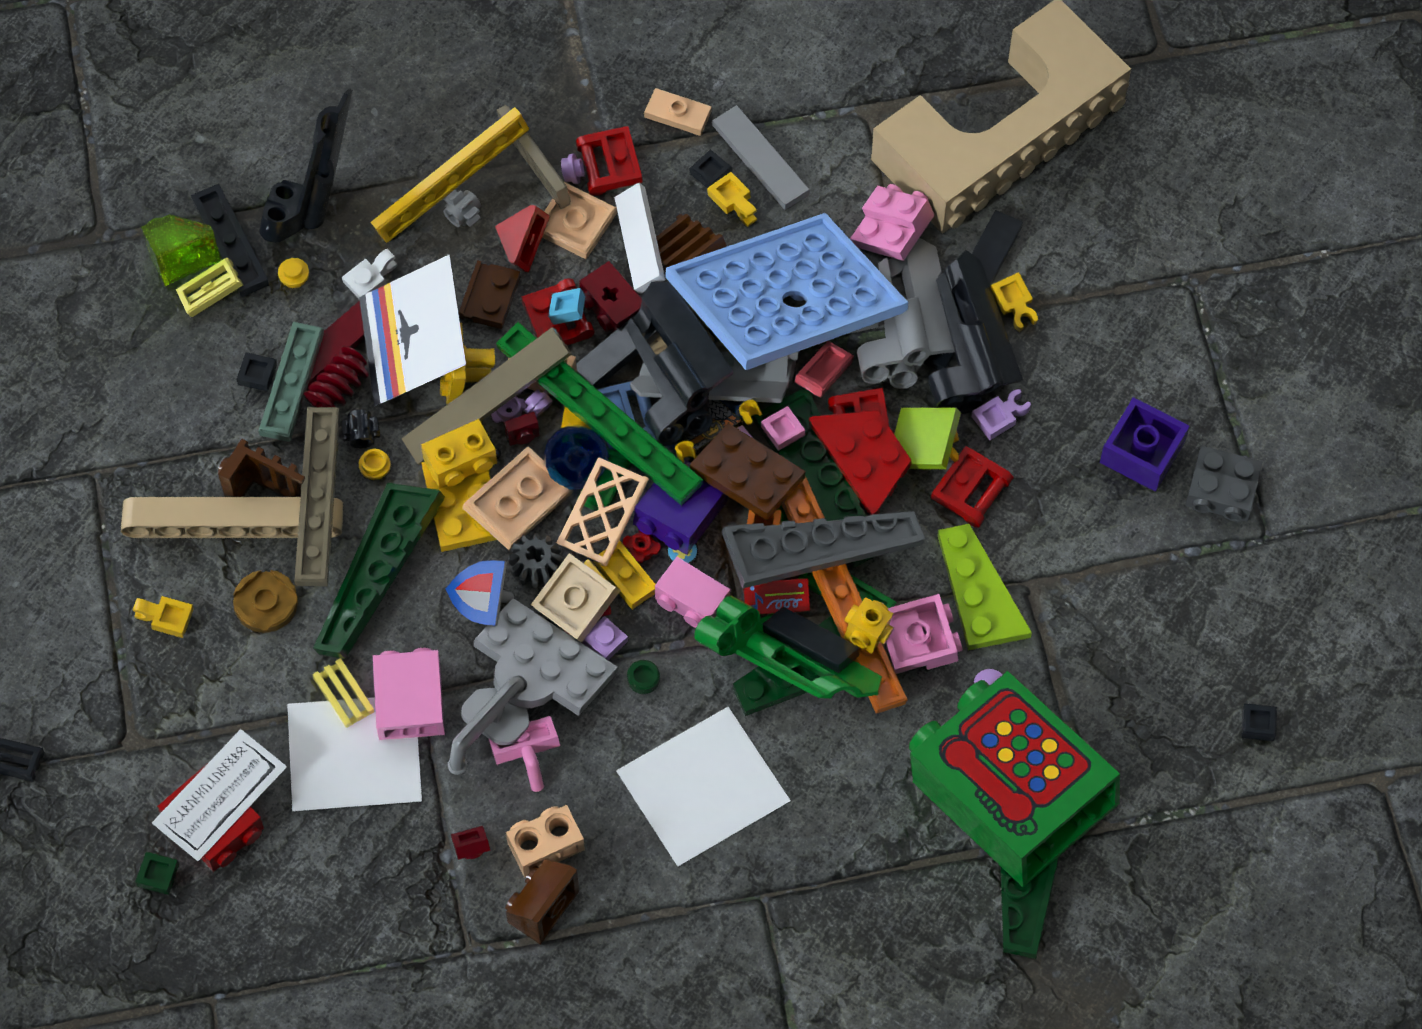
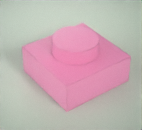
[761,406,805,451]

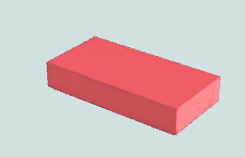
[794,341,854,398]

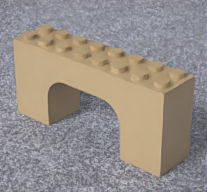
[871,0,1131,234]

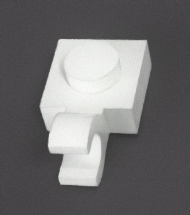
[342,249,398,300]

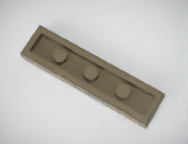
[497,105,571,209]

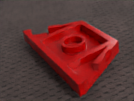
[808,410,912,515]

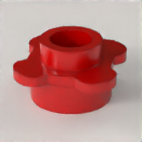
[623,530,660,563]

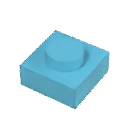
[548,288,586,325]

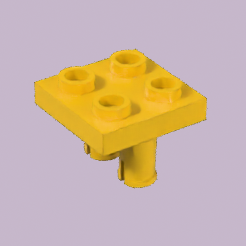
[440,323,495,405]

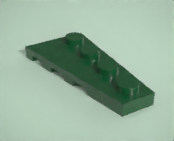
[733,616,841,716]

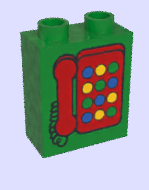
[909,671,1120,887]

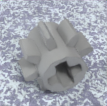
[443,190,481,227]

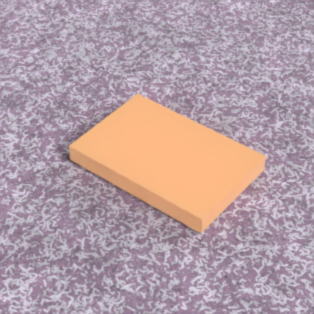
[462,447,574,550]

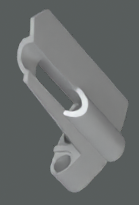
[857,238,955,389]
[630,352,798,403]

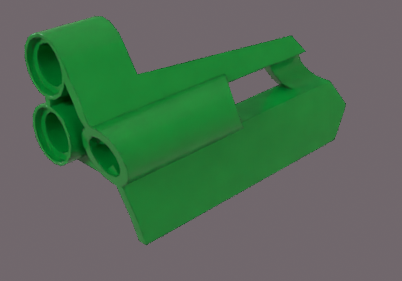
[694,595,882,699]

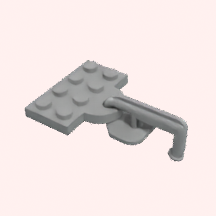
[448,598,618,775]

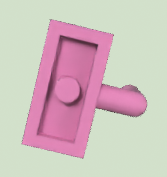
[488,716,560,792]

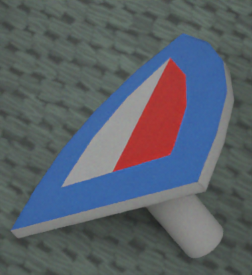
[446,560,514,626]

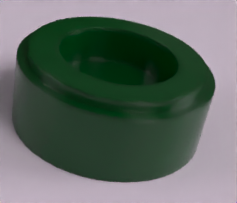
[627,660,660,694]

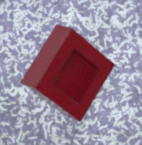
[504,411,539,446]
[451,826,491,860]

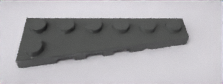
[722,511,925,589]

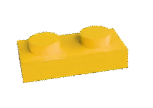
[594,540,656,610]

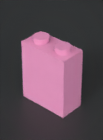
[372,648,445,740]

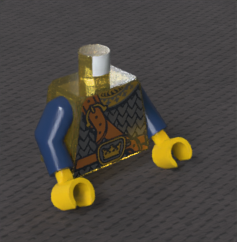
[668,400,762,463]

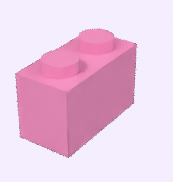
[655,556,730,628]

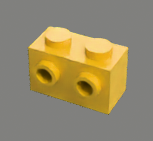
[421,419,497,489]

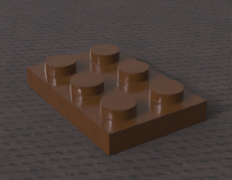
[690,423,805,521]

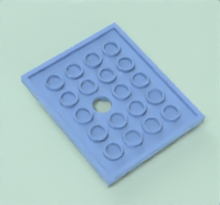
[665,213,908,370]

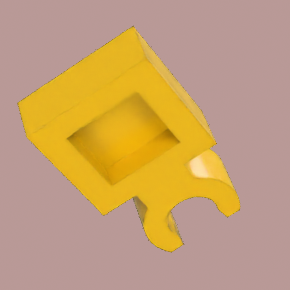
[991,272,1038,332]

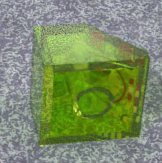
[141,214,221,286]

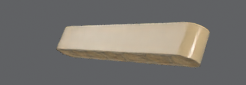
[121,497,343,538]

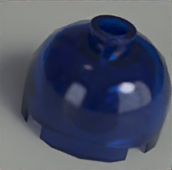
[544,425,608,490]

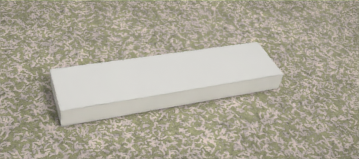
[614,183,665,295]

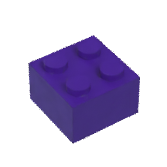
[1100,397,1190,492]

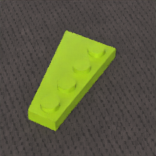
[937,524,1032,650]

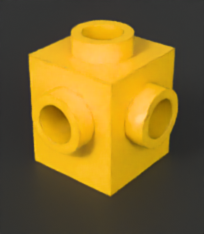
[844,597,894,654]

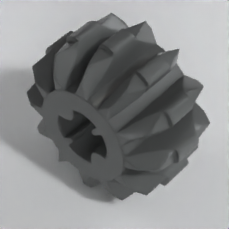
[508,532,563,589]

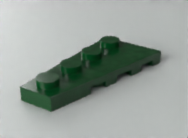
[1001,856,1060,959]

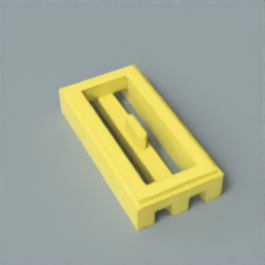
[176,257,243,317]
[312,658,374,728]

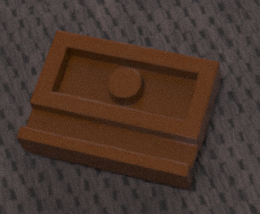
[459,260,521,329]

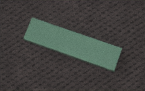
[258,322,324,442]

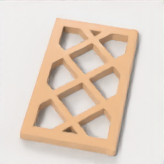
[556,457,649,567]

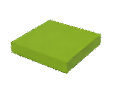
[894,408,961,469]

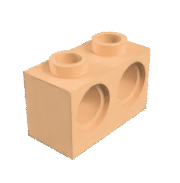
[506,805,585,878]

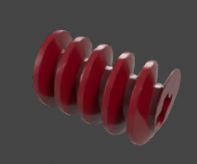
[303,346,369,407]

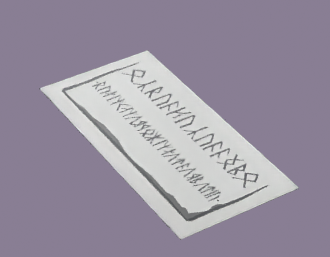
[152,729,287,861]

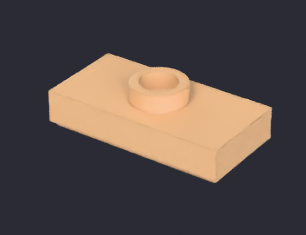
[644,88,712,136]

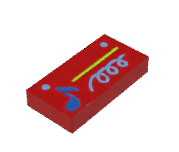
[743,578,810,614]

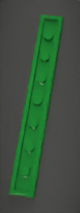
[496,322,703,506]

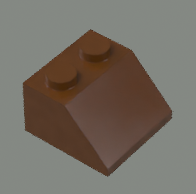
[505,859,579,945]

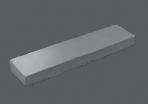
[712,105,809,210]

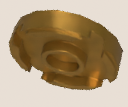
[233,570,298,633]

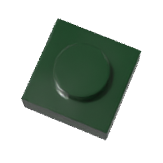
[135,852,180,895]

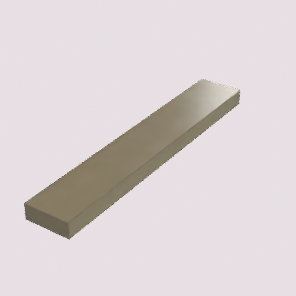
[402,327,572,466]
[294,407,340,586]

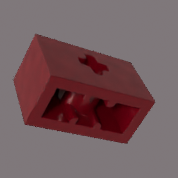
[579,261,642,333]

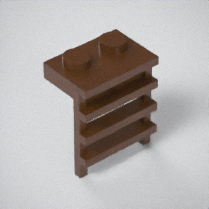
[656,214,727,301]
[218,439,305,497]

